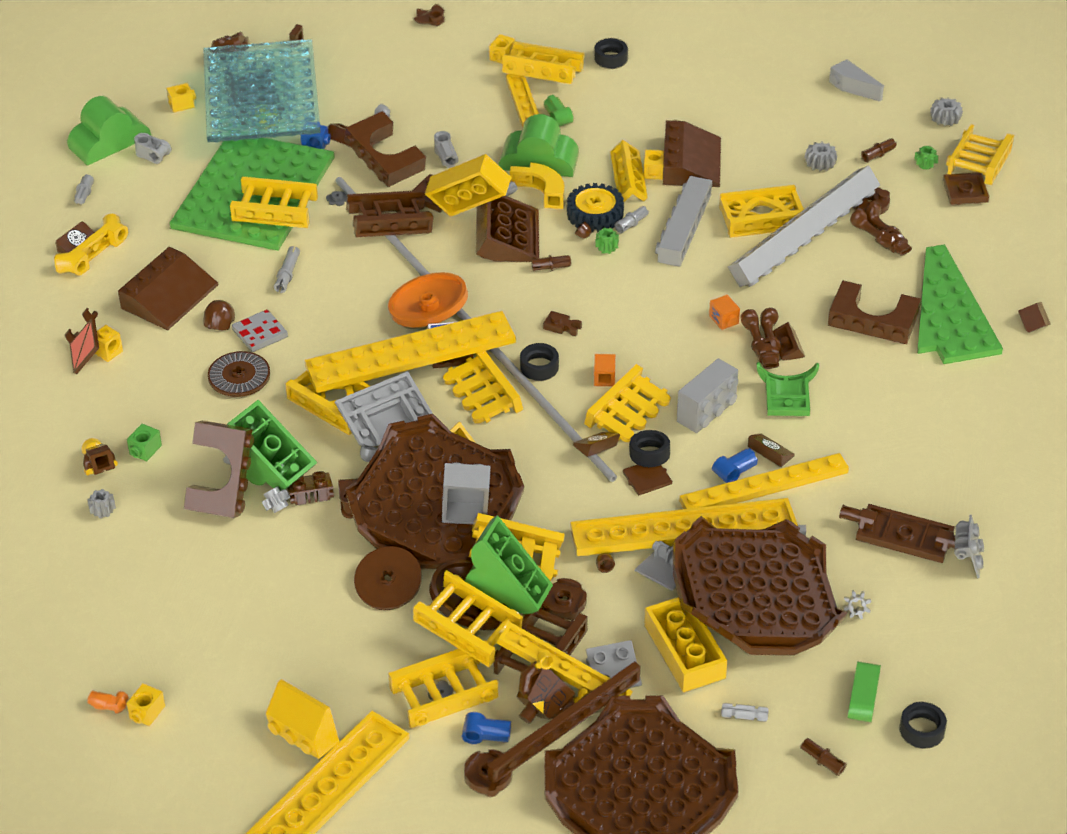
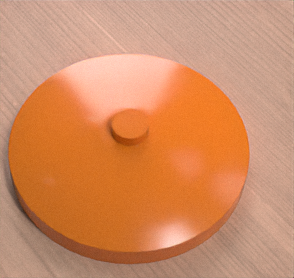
[388,272,468,328]

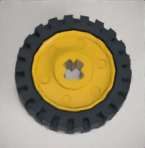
[567,183,624,232]

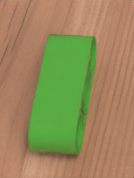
[848,661,881,723]

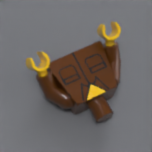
[517,652,588,724]

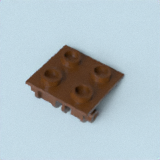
[288,471,334,506]

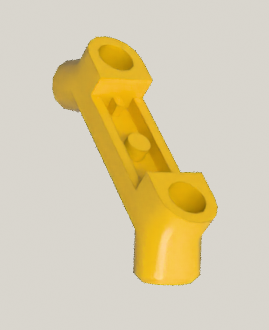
[54,213,128,276]

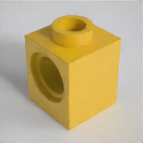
[489,34,515,64]
[166,83,196,113]
[644,150,664,180]
[95,325,123,362]
[127,683,165,727]

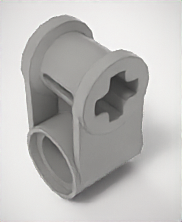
[134,133,171,164]

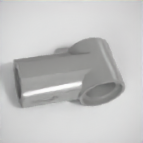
[434,131,458,168]

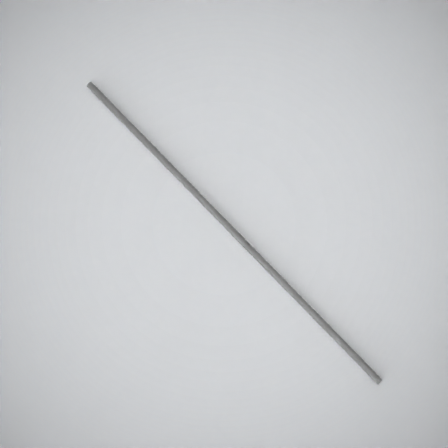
[335,177,617,482]

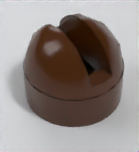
[575,222,591,239]
[596,553,615,573]

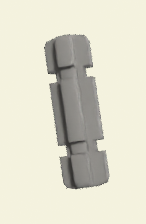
[721,703,769,721]

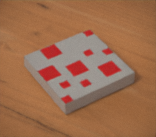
[232,309,288,352]

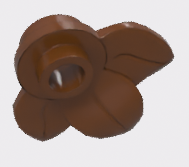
[413,4,445,26]

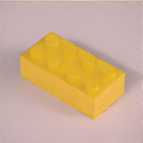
[425,154,511,217]
[644,597,727,692]

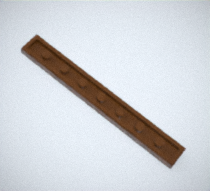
[488,661,641,784]

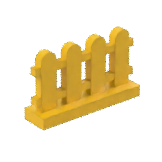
[443,351,523,423]
[584,364,671,442]
[469,513,565,581]

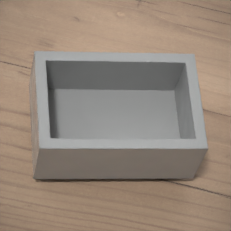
[677,358,738,433]
[442,462,490,524]

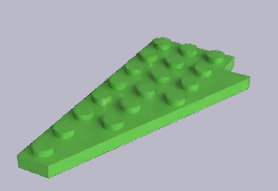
[917,244,1003,364]

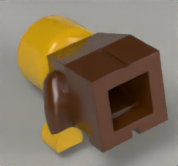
[82,438,118,476]

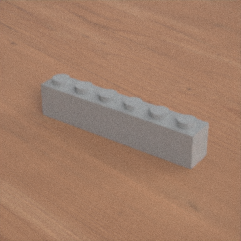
[655,176,712,267]

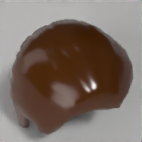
[203,300,235,330]

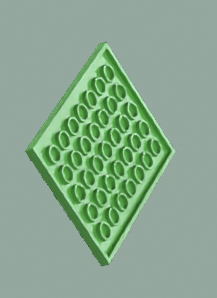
[170,131,335,251]

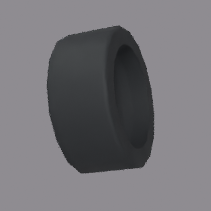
[594,38,628,69]
[520,343,559,381]
[629,430,670,467]
[899,702,947,749]

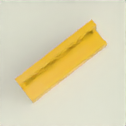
[610,140,648,202]

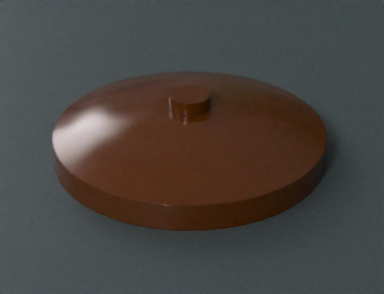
[429,559,510,630]

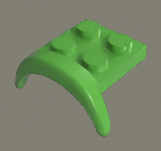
[757,362,819,416]

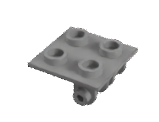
[955,515,984,578]
[635,541,676,591]
[586,640,642,688]

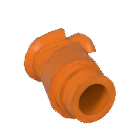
[87,690,129,714]

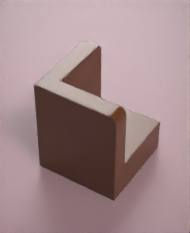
[1018,302,1051,333]

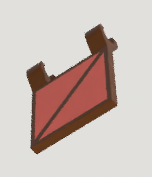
[65,308,99,374]

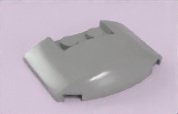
[335,371,432,446]

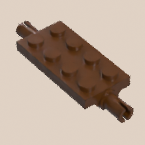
[839,504,956,563]

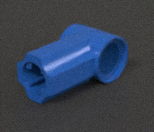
[712,448,758,483]
[461,712,511,744]

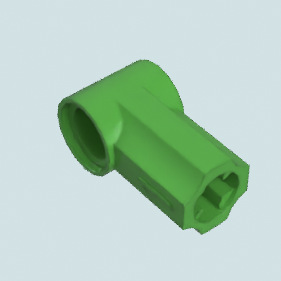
[544,95,573,126]

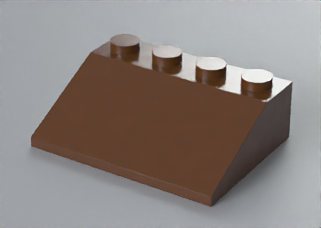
[663,120,721,187]
[476,195,539,262]
[118,246,218,330]

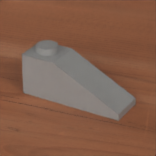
[829,59,884,102]

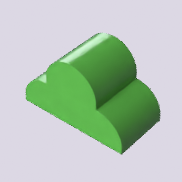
[67,96,151,166]
[499,114,579,177]
[227,400,317,491]
[465,515,553,614]

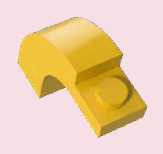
[510,163,564,209]

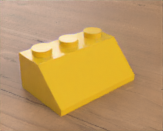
[266,679,339,759]

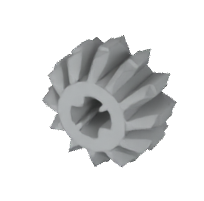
[930,97,963,127]
[805,142,837,171]

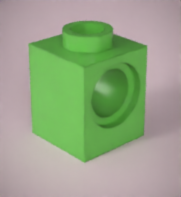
[127,423,162,461]

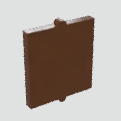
[623,465,673,496]

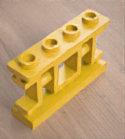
[502,41,584,84]

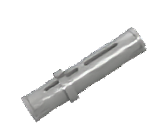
[274,246,300,293]

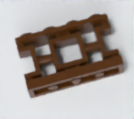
[346,190,434,237]

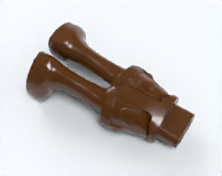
[850,201,912,256]
[741,308,781,369]

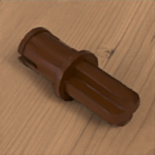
[861,138,897,162]
[531,255,571,271]
[801,738,847,776]

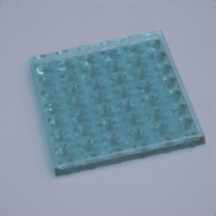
[203,39,321,142]

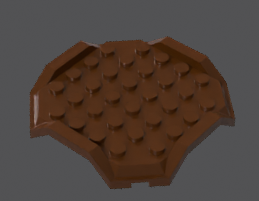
[345,413,524,569]
[673,516,848,656]
[545,695,739,834]

